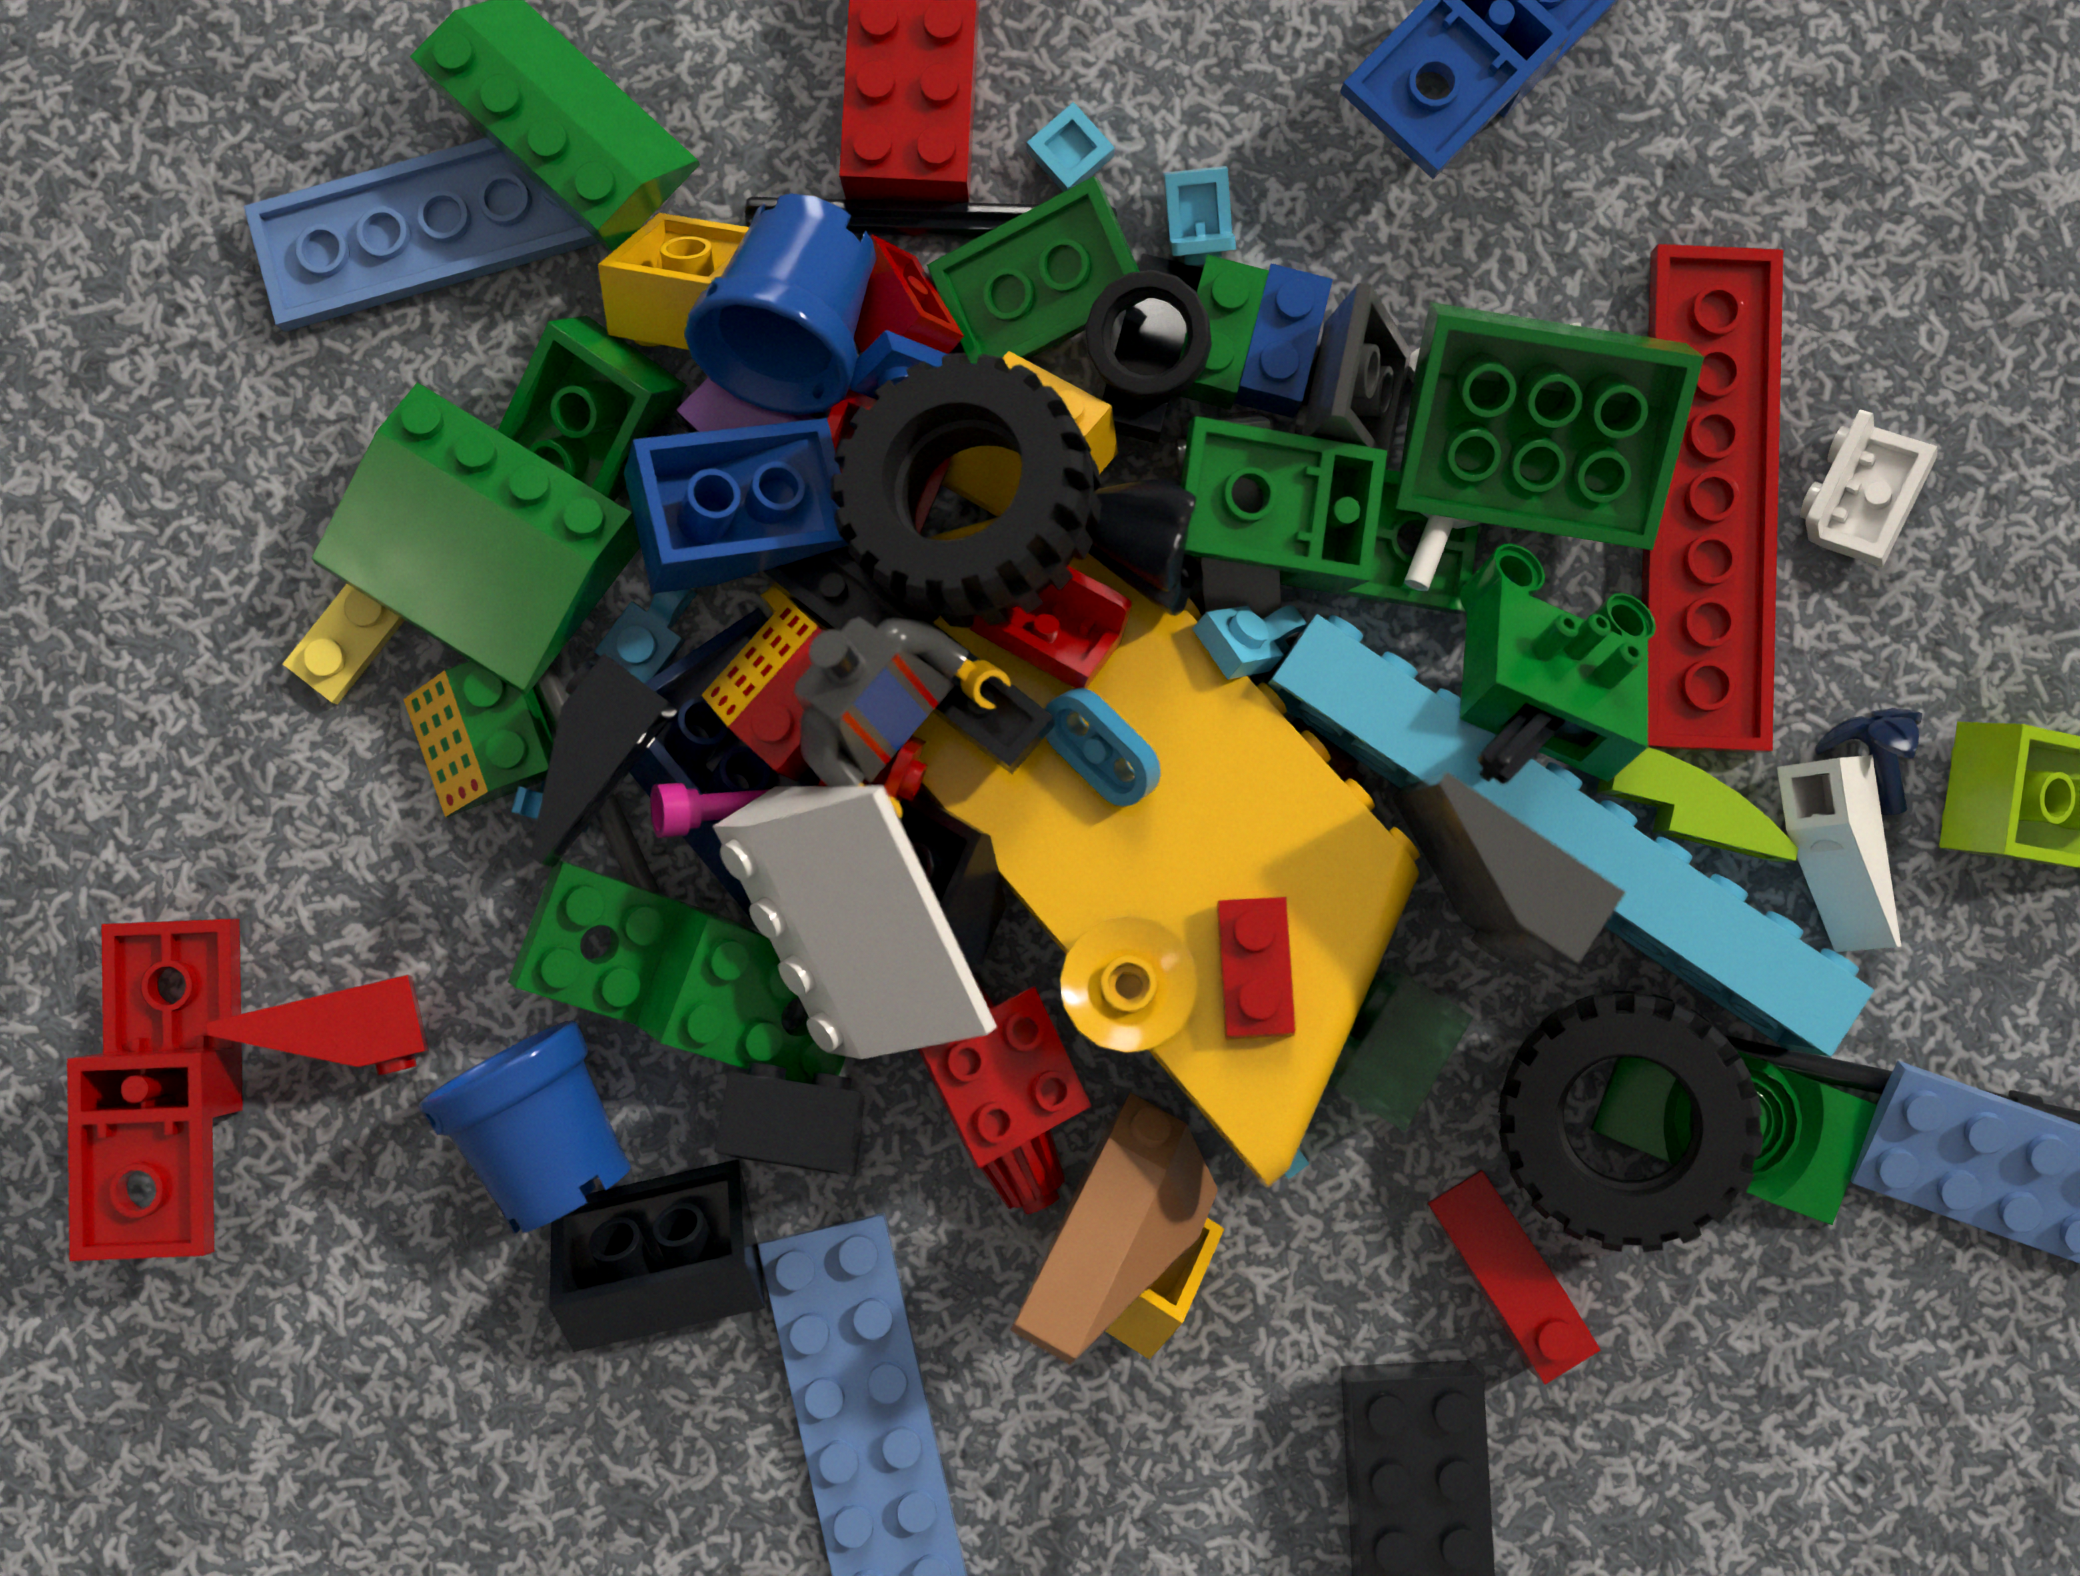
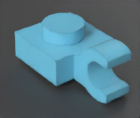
[1192,605,1307,679]

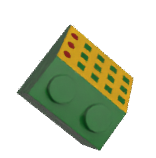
[403,661,554,818]

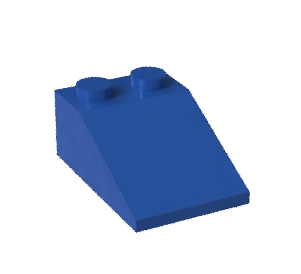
[624,418,849,594]

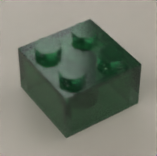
[1327,971,1474,1132]

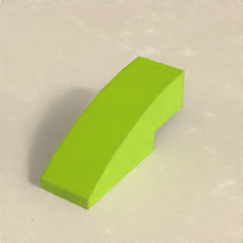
[1596,747,1798,862]

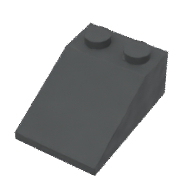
[1295,283,1411,470]

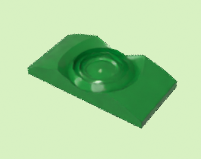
[1591,1050,1877,1225]

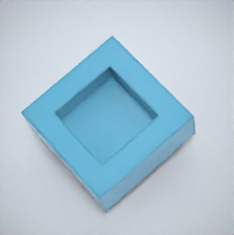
[1026,102,1115,192]

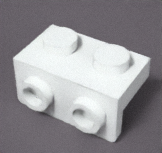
[1800,409,1937,568]

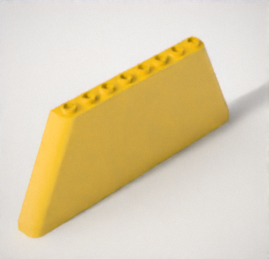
[760,517,1420,1189]

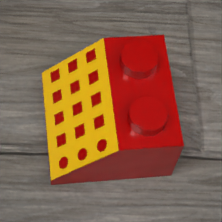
[702,598,824,782]

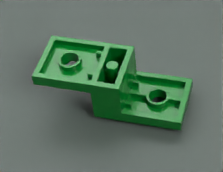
[1180,416,1479,614]
[508,860,846,1084]

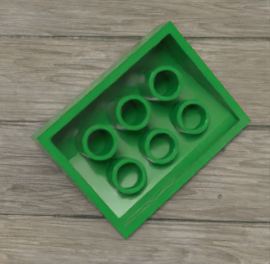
[1395,302,1704,550]
[312,382,641,696]

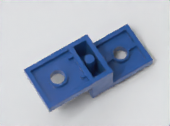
[1340,0,1618,179]

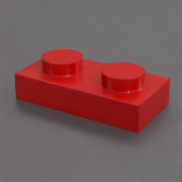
[1217,897,1296,1039]

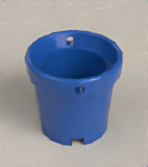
[684,194,877,415]
[419,1020,632,1234]

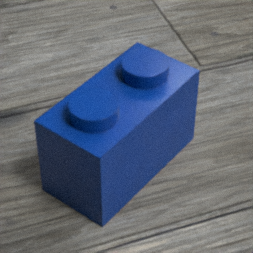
[1233,263,1333,418]

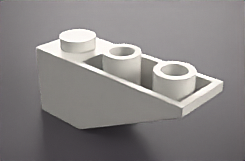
[1777,755,1901,952]

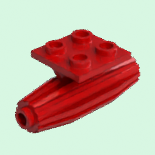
[918,969,1092,1214]

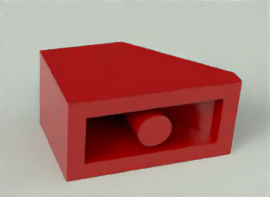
[854,234,964,354]

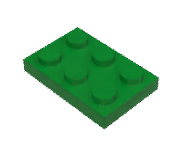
[927,176,1146,364]

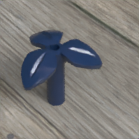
[1815,708,1922,816]

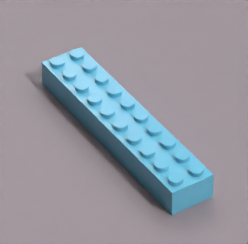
[1266,614,1875,1057]

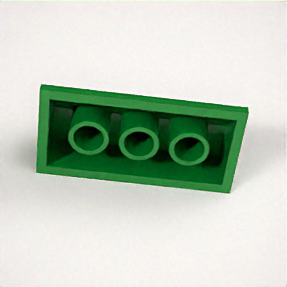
[410,0,700,253]

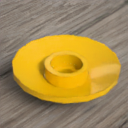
[1060,915,1198,1053]

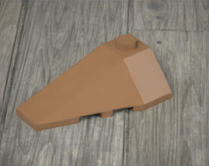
[1010,1092,1218,1365]

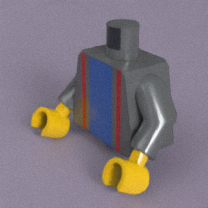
[794,617,1011,819]

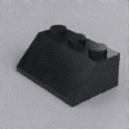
[549,1159,765,1352]

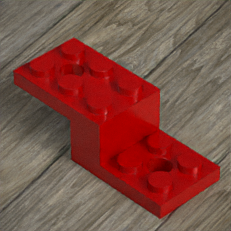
[67,919,243,1261]

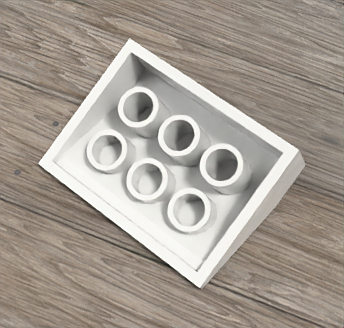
[713,786,996,1059]

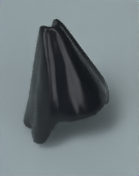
[1085,478,1203,616]

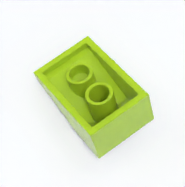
[1939,722,2080,869]

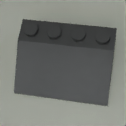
[1392,772,1626,966]

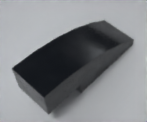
[1102,253,1203,444]

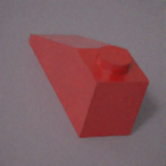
[205,975,429,1076]
[1427,1170,1601,1385]

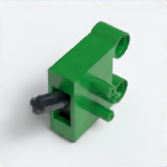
[1460,543,1656,784]

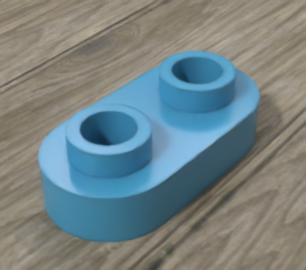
[1045,688,1161,806]

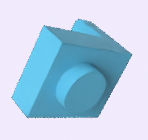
[1163,166,1236,265]

